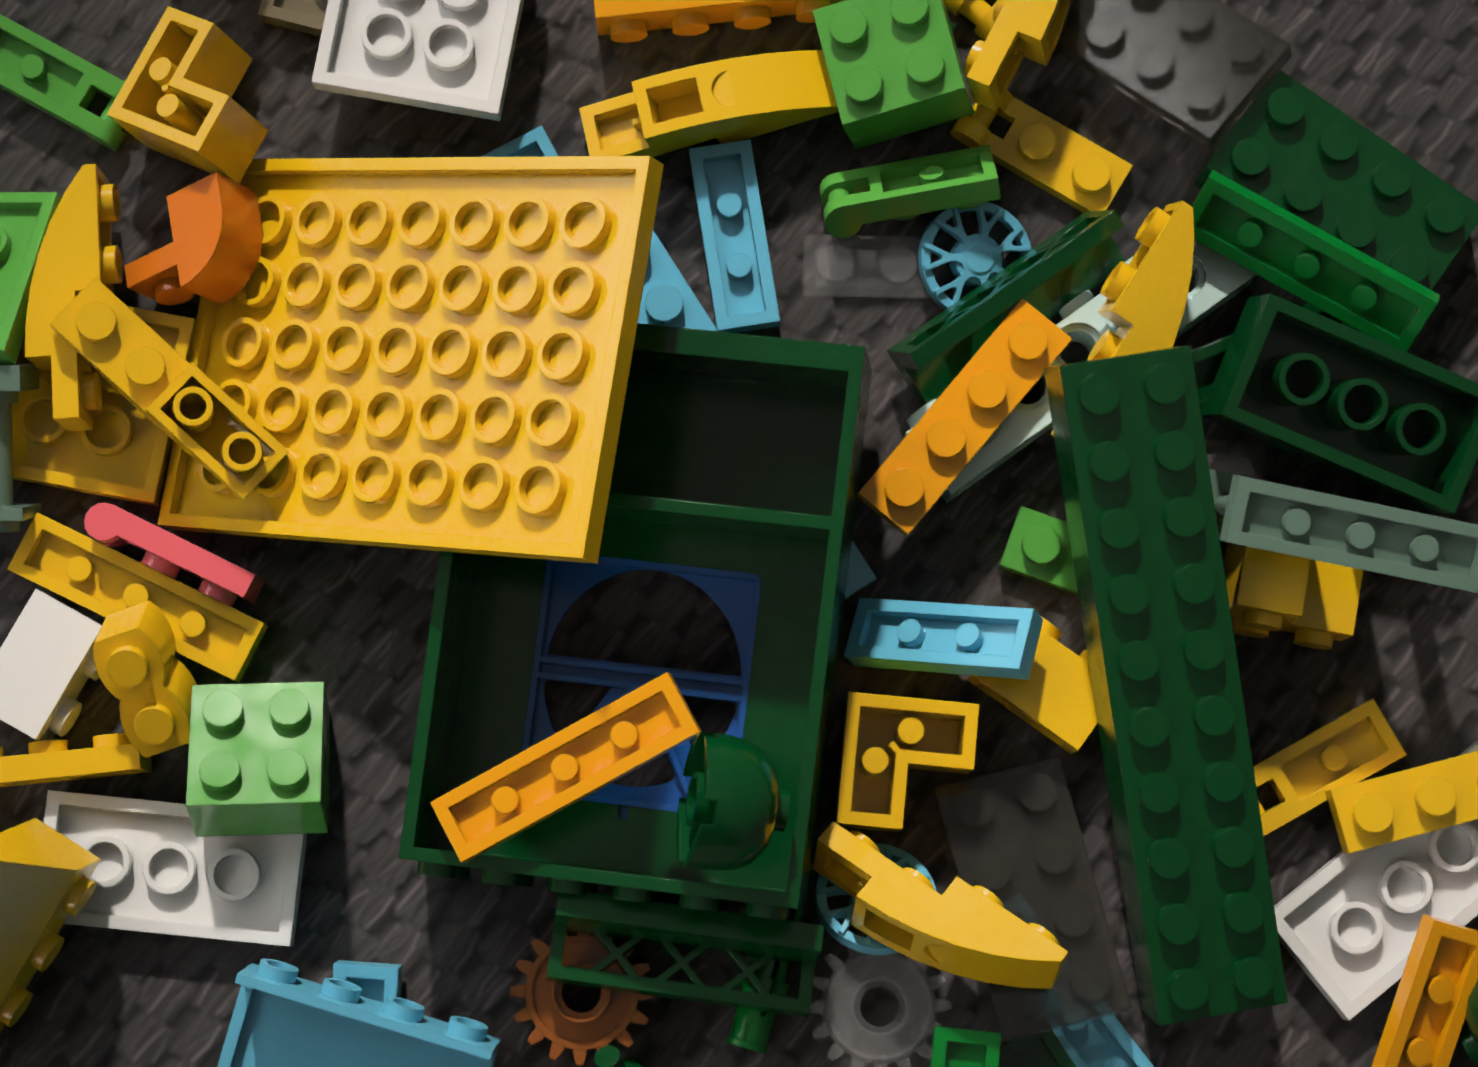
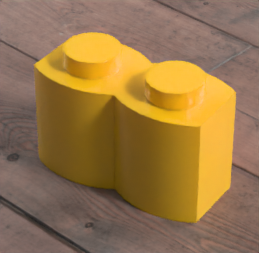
[93,601,197,758]

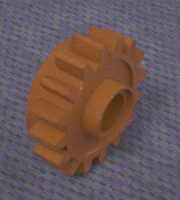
[510,931,655,1066]

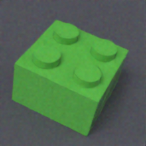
[812,0,975,150]
[186,682,330,837]

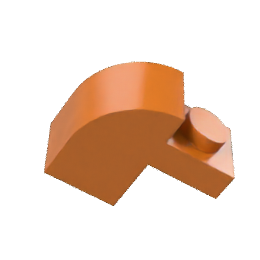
[124,172,263,306]

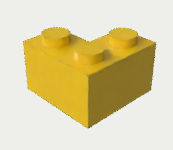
[107,6,269,183]
[1224,543,1363,650]
[834,692,979,832]

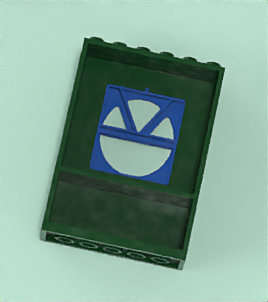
[398,323,872,920]

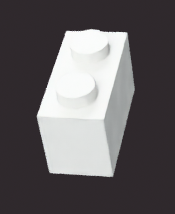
[0,589,102,741]

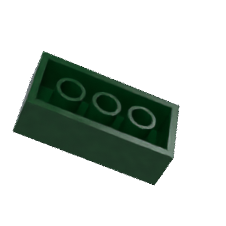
[1194,67,1478,290]
[1201,293,1478,514]

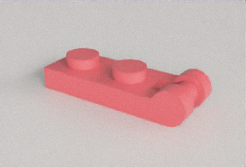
[84,502,265,607]

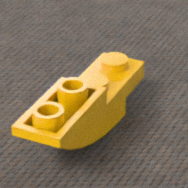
[964,0,1071,111]
[579,50,839,157]
[25,164,123,431]
[1050,200,1194,437]
[49,277,289,500]
[813,821,1068,989]

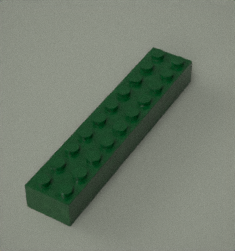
[1044,345,1288,1026]

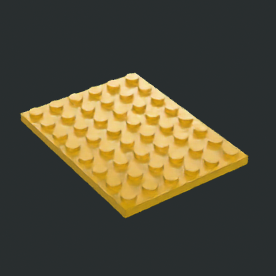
[157,156,664,564]

